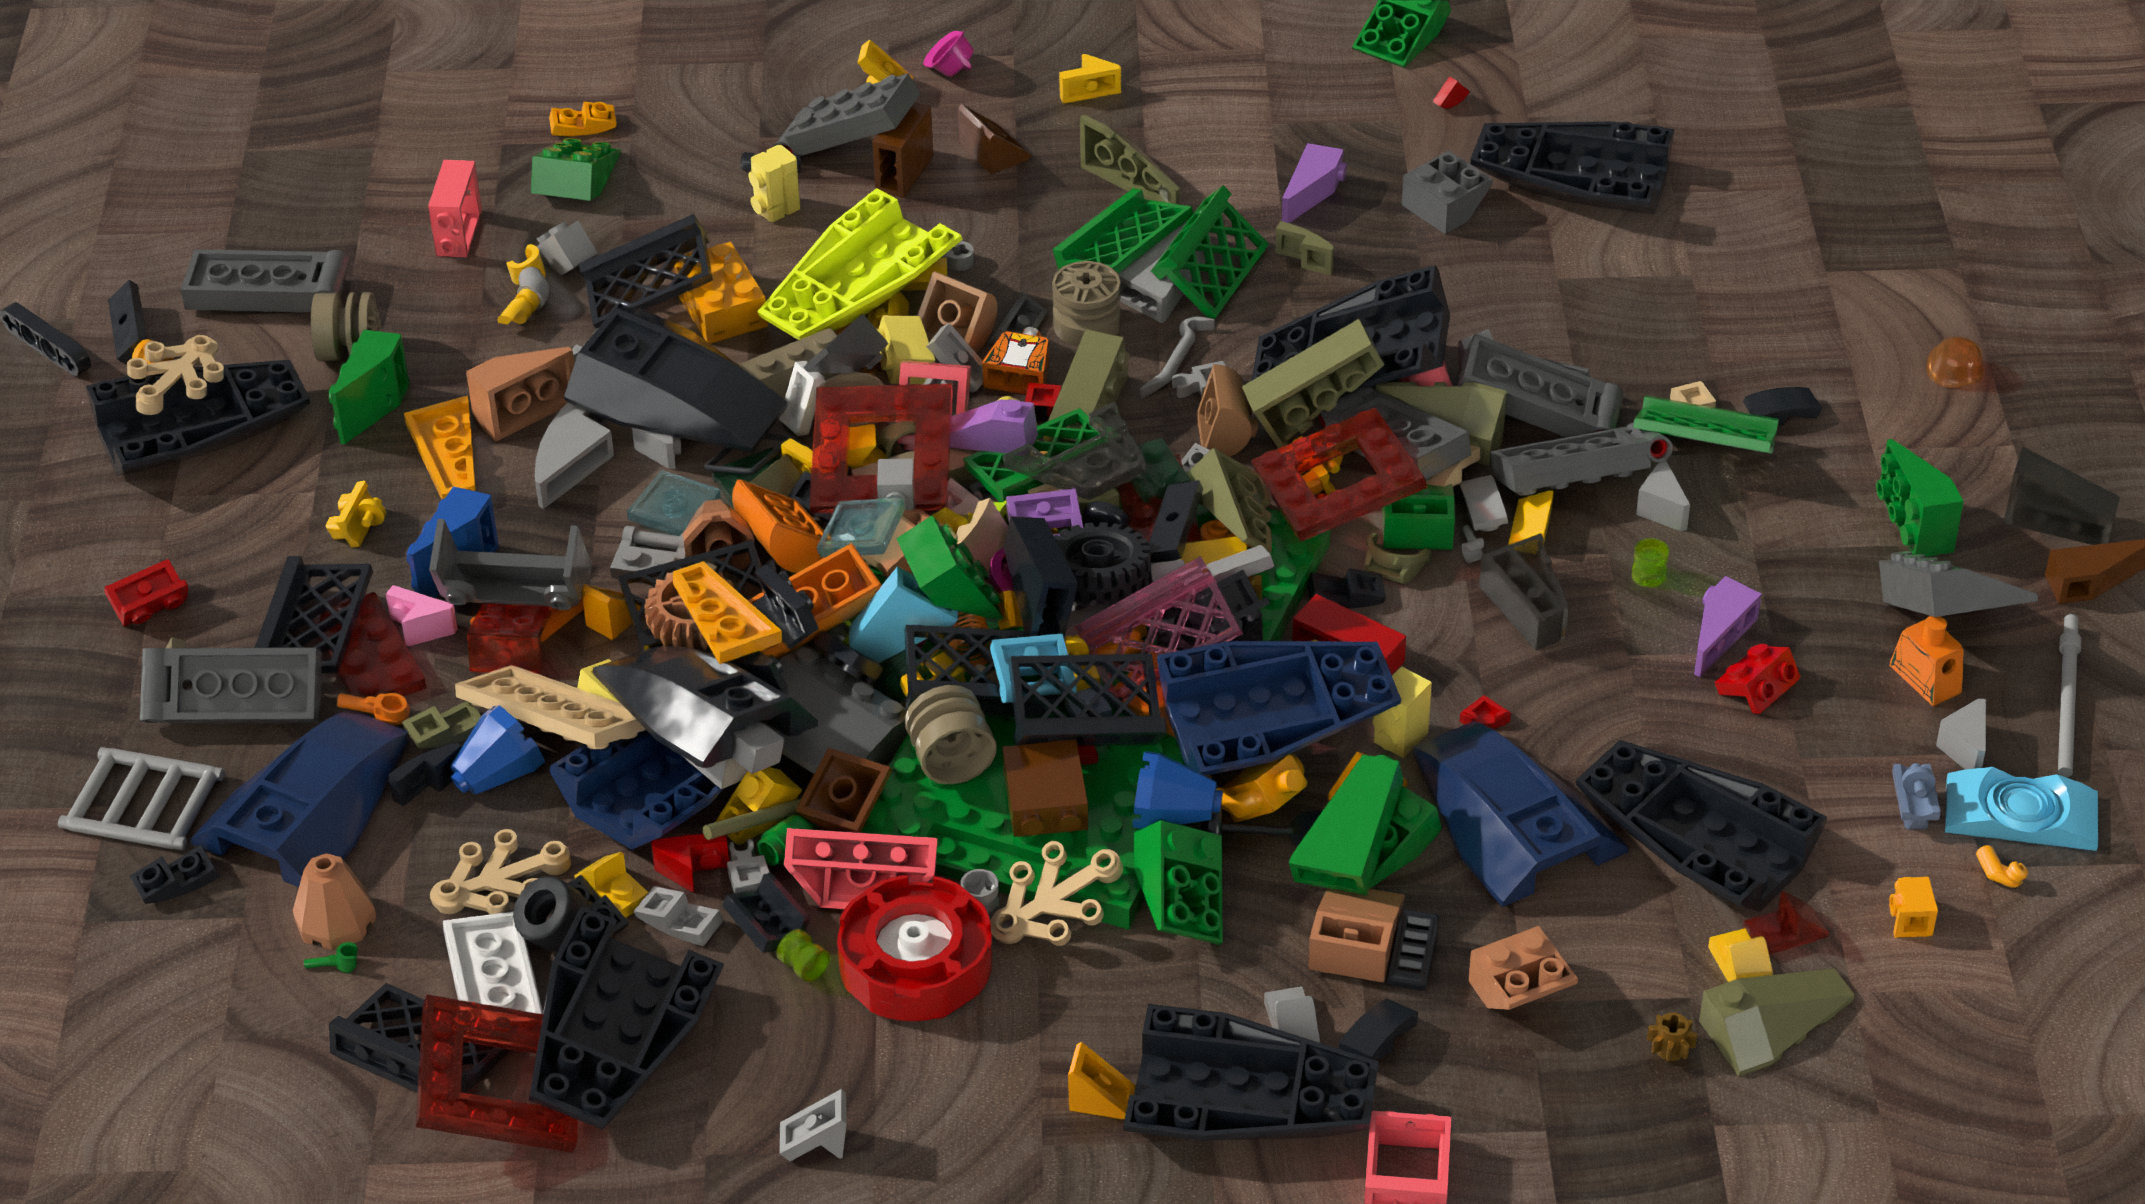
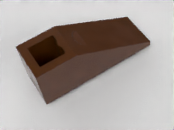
[2045,539,2145,604]

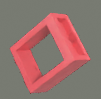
[428,160,482,258]
[896,361,971,451]
[1364,1111,1451,1204]

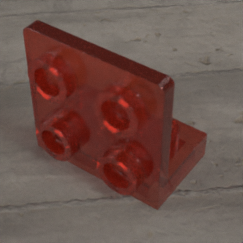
[467,603,551,674]

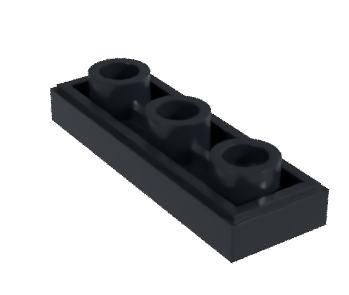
[108,280,146,365]
[1149,480,1204,563]

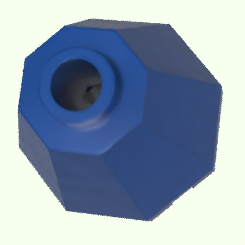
[450,705,545,795]
[1133,751,1223,829]

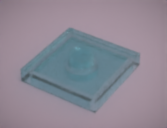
[627,470,721,536]
[817,498,906,557]

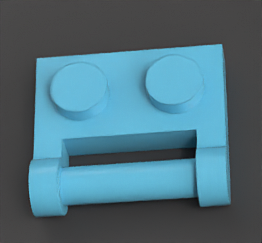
[990,634,1077,703]

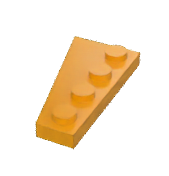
[404,395,476,500]
[673,561,782,664]

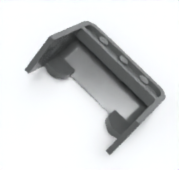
[429,519,592,610]

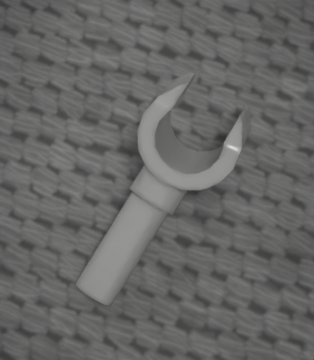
[1461,525,1484,563]

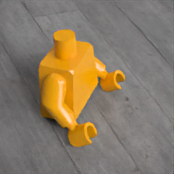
[1206,753,1307,823]

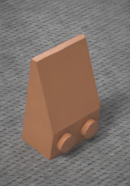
[466,347,574,442]

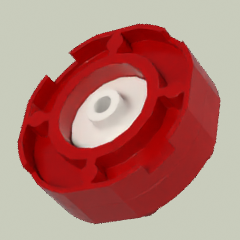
[837,875,992,1021]

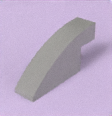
[535,402,614,509]
[681,722,784,789]

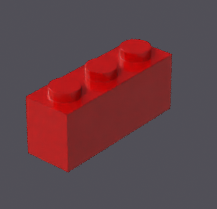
[1292,594,1406,675]

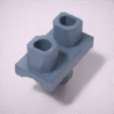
[1892,763,1941,829]

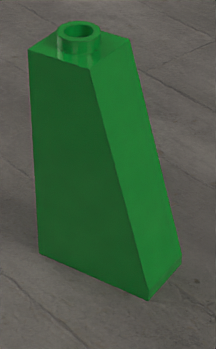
[1289,754,1404,896]

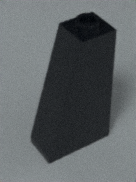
[1004,516,1078,638]

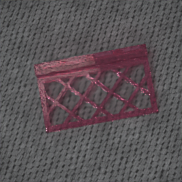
[1074,556,1243,701]

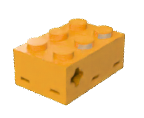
[672,242,768,344]

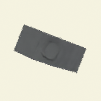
[804,314,889,373]

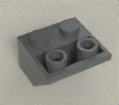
[1402,150,1493,234]

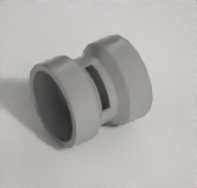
[961,869,999,920]

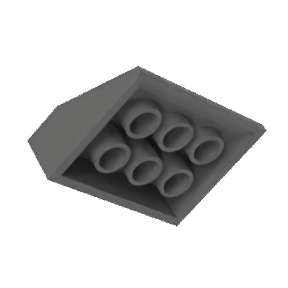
[1879,551,2038,617]
[760,645,908,774]

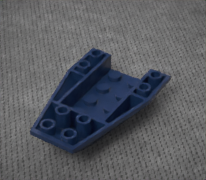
[1157,641,1401,776]
[191,709,410,887]
[1413,721,1629,907]
[550,730,724,849]

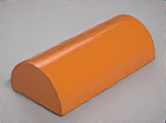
[732,479,836,573]
[748,543,882,659]

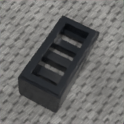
[1387,910,1439,991]

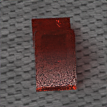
[1742,891,1829,955]

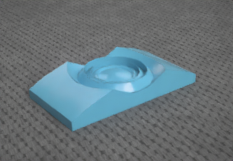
[1945,767,2098,851]

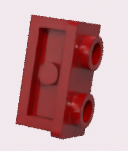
[104,559,189,627]
[1714,644,1800,714]

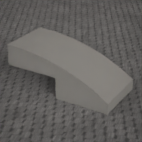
[634,886,723,946]

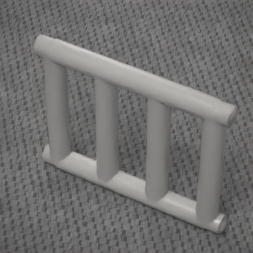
[58,747,225,850]

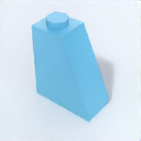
[849,566,958,663]

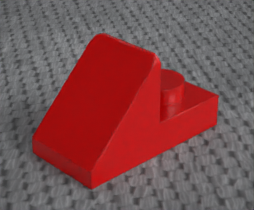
[651,834,729,892]

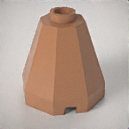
[683,499,754,571]
[293,853,377,950]

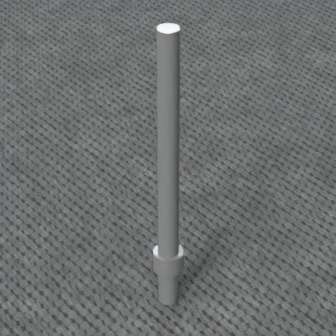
[2058,614,2082,778]

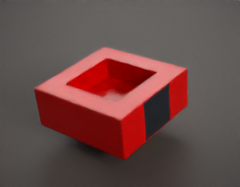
[1025,383,1062,416]

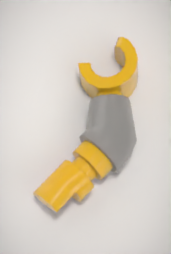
[497,244,550,325]

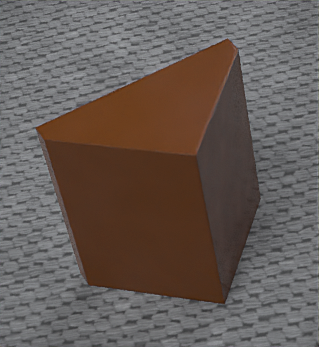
[958,104,1032,175]
[795,747,893,833]

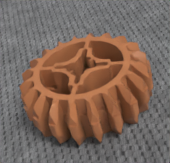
[644,568,737,651]

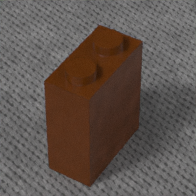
[873,102,934,198]
[1002,739,1088,837]

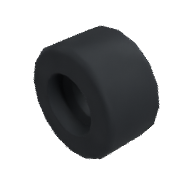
[513,876,588,951]

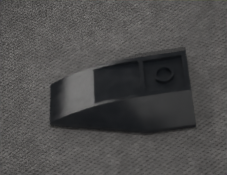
[1470,121,1674,214]
[1251,265,1450,388]
[564,307,788,452]
[86,359,310,476]
[593,646,818,768]
[1576,740,1827,912]
[529,906,724,1130]
[1123,1004,1379,1141]

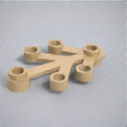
[127,335,224,415]
[430,829,571,914]
[990,841,1123,946]

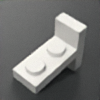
[779,361,825,436]

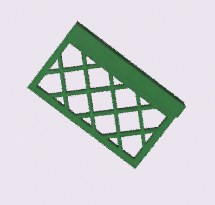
[1151,185,1269,319]
[1052,188,1194,273]
[1633,395,1779,454]
[963,408,1123,502]

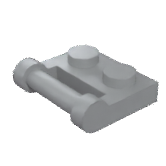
[610,525,686,582]

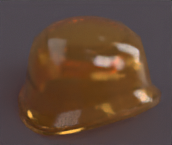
[1926,336,1985,388]

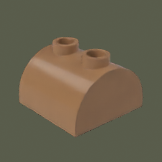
[917,271,997,353]
[1196,364,1258,456]

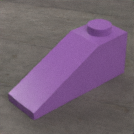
[1282,143,1348,223]
[930,399,1038,456]
[1694,576,1762,677]

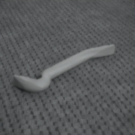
[1139,316,1215,399]

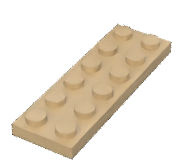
[455,665,646,749]

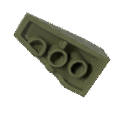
[1080,115,1180,205]
[1376,382,1507,466]
[1186,447,1272,554]
[1699,968,1855,1077]

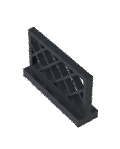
[579,214,713,329]
[618,540,763,652]
[254,556,373,673]
[904,625,1058,718]
[1008,654,1167,747]
[329,983,513,1111]

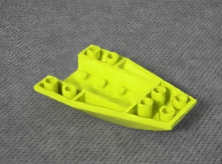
[757,188,963,340]

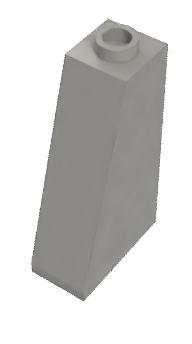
[1118,219,1210,323]

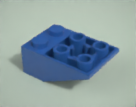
[406,486,499,598]

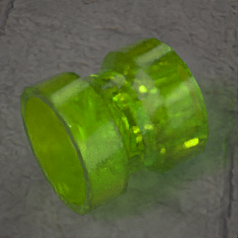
[1631,538,1670,587]
[776,929,830,982]

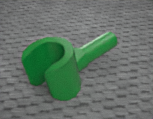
[304,942,358,973]

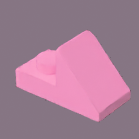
[386,585,458,646]

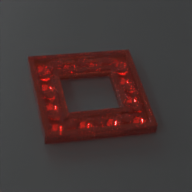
[809,384,953,513]
[1251,408,1428,542]
[415,994,578,1153]

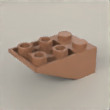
[1308,888,1405,983]

